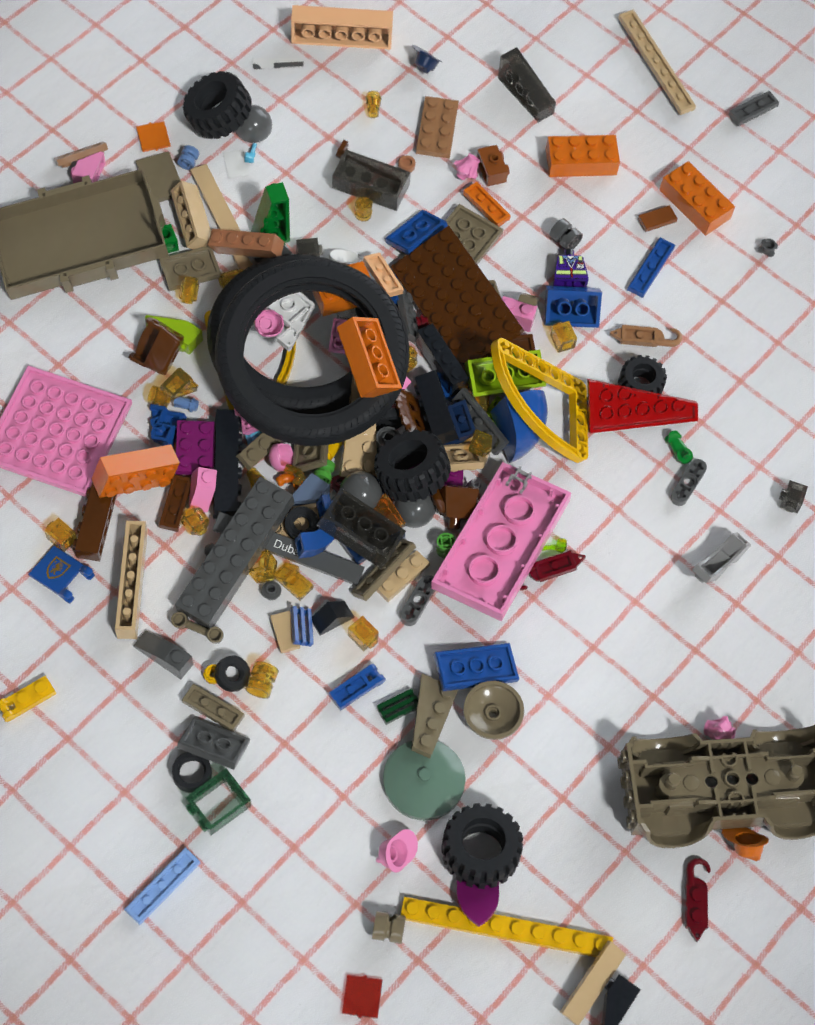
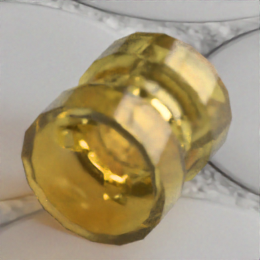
[355,197,372,221]
[148,385,172,408]

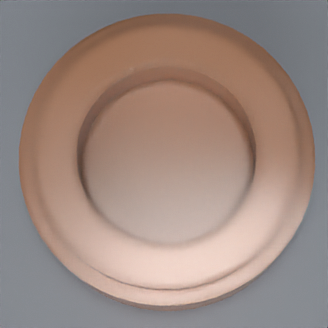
[398,155,416,173]

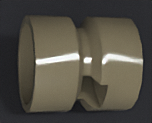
[372,911,406,944]

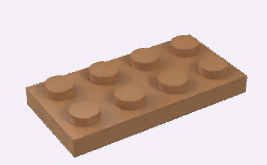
[416,96,459,159]

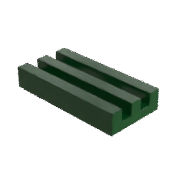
[376,688,418,725]

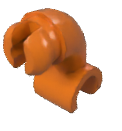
[275,473,304,491]

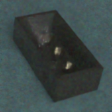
[332,149,411,211]

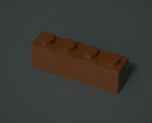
[73,482,117,562]

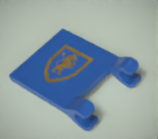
[28,546,95,603]

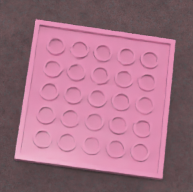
[0,365,132,497]

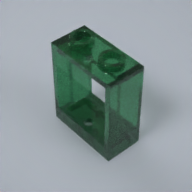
[185,768,252,835]

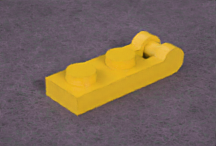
[0,675,56,722]

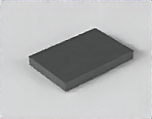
[177,717,250,770]

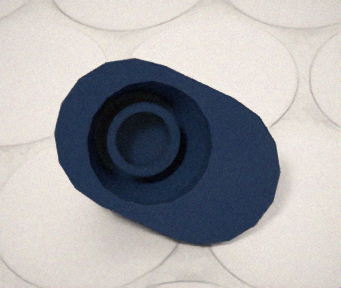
[412,45,442,74]

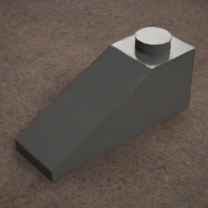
[133,631,193,679]

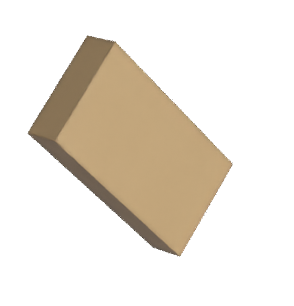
[270,611,300,653]

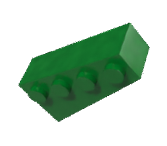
[251,182,290,243]

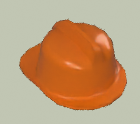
[722,827,769,861]

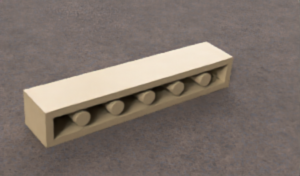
[115,521,148,639]

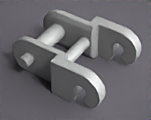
[505,466,532,494]

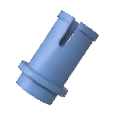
[174,395,199,413]

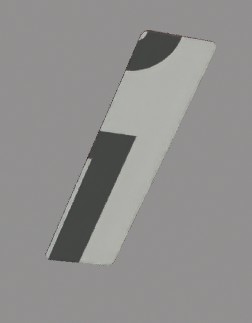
[252,56,304,69]

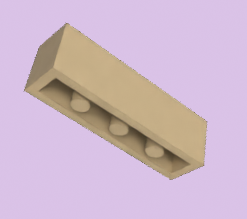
[171,180,211,249]

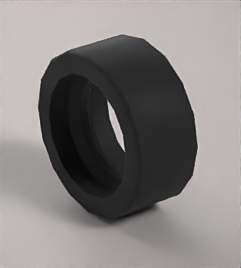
[172,752,212,793]

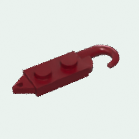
[520,550,586,590]
[685,858,711,942]

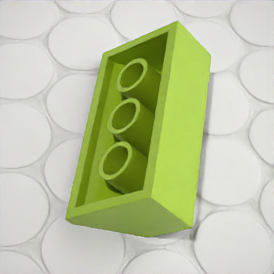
[464,350,546,397]

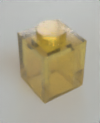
[550,321,577,353]
[44,517,77,552]
[348,616,379,652]

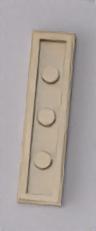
[560,941,627,1025]

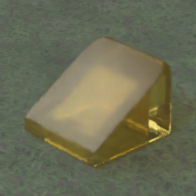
[469,430,492,457]

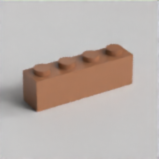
[208,229,284,258]

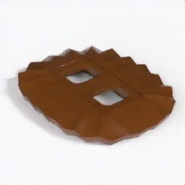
[394,389,431,432]

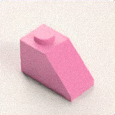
[70,151,106,184]
[188,467,217,513]

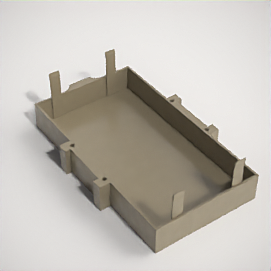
[0,168,169,300]

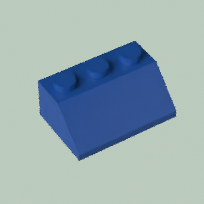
[545,286,602,328]

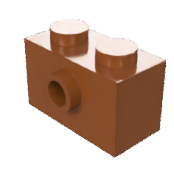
[476,145,510,187]

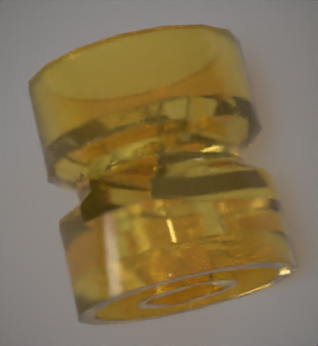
[245,661,279,699]

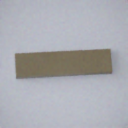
[351,539,416,601]

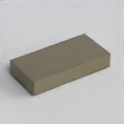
[518,293,540,306]

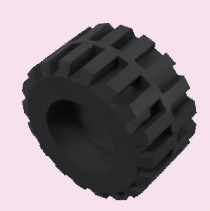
[618,355,667,394]

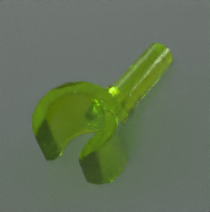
[542,538,567,553]

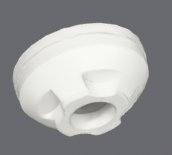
[329,249,361,265]

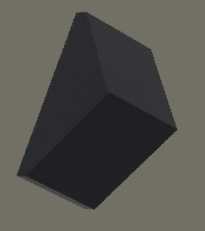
[312,601,354,636]

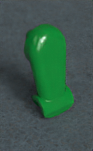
[664,430,693,464]

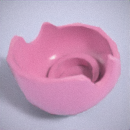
[254,309,284,338]
[269,443,293,471]

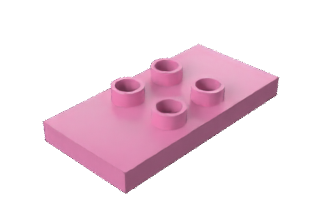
[431,462,571,622]

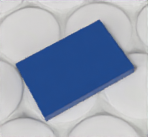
[385,210,447,254]

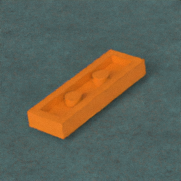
[463,181,511,227]

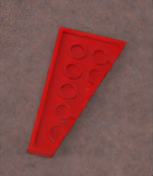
[587,379,698,433]

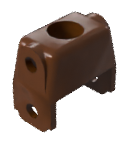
[128,317,184,375]

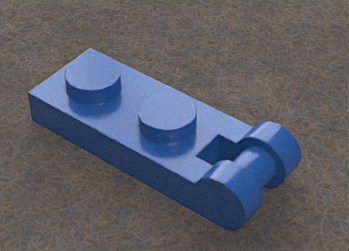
[329,664,386,711]

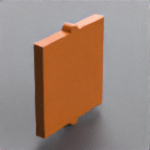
[136,121,171,152]

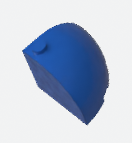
[490,390,548,463]

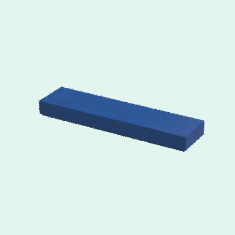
[627,237,675,298]

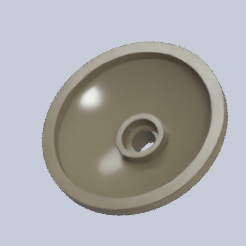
[463,681,524,740]

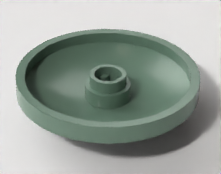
[383,741,465,821]

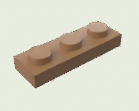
[54,142,108,168]

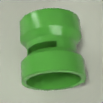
[313,459,335,484]
[436,533,456,558]

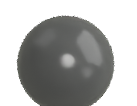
[236,105,272,143]
[339,471,382,514]
[393,495,436,528]

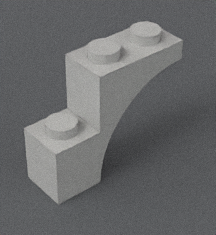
[692,532,751,583]

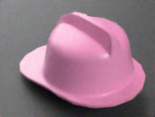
[376,829,418,873]

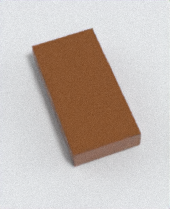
[638,205,678,232]

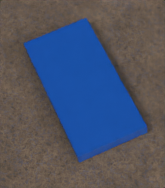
[433,643,519,692]

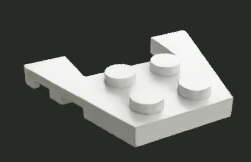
[265,292,315,352]

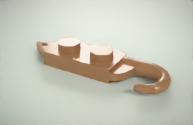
[610,325,682,347]

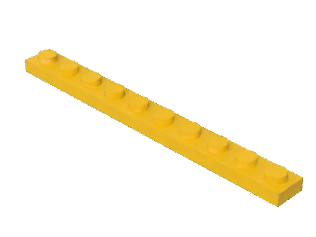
[401,897,613,957]

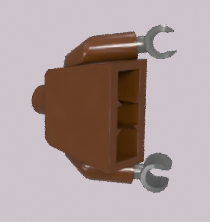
[431,480,481,529]

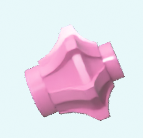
[454,153,480,180]
[704,716,736,740]

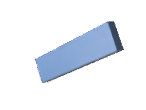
[124,848,201,925]

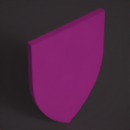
[457,880,499,927]

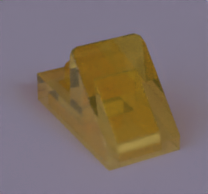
[160,368,199,399]
[272,562,314,601]

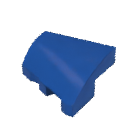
[150,404,187,447]

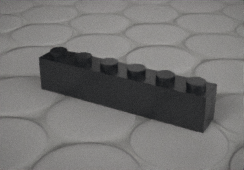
[213,409,242,519]

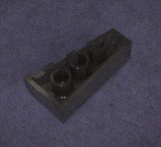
[498,47,556,122]

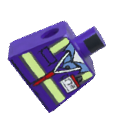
[553,248,589,287]

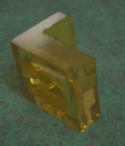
[249,550,277,583]

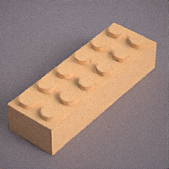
[291,5,393,50]

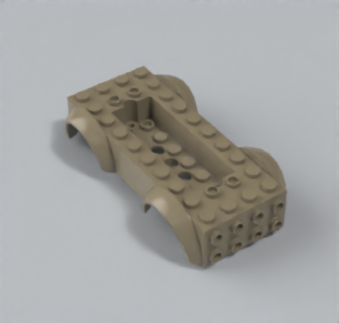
[617,725,815,848]

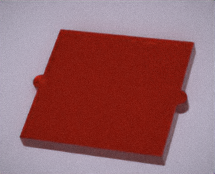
[342,975,383,1019]

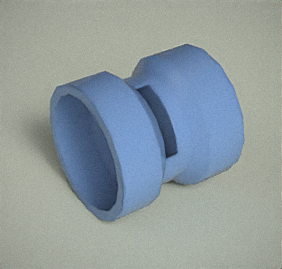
[177,145,199,170]

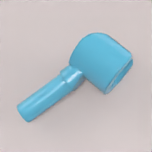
[244,143,257,163]

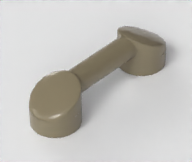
[171,612,224,644]

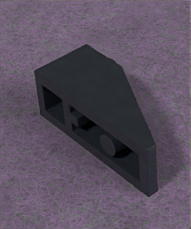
[601,974,641,1025]

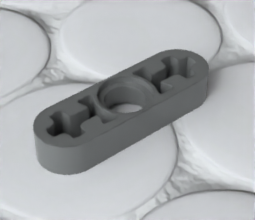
[671,459,707,506]
[400,575,436,626]

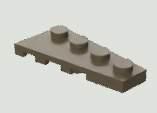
[411,674,458,758]

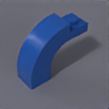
[295,495,341,558]

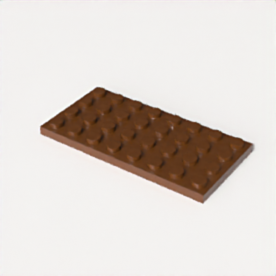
[390,225,525,372]

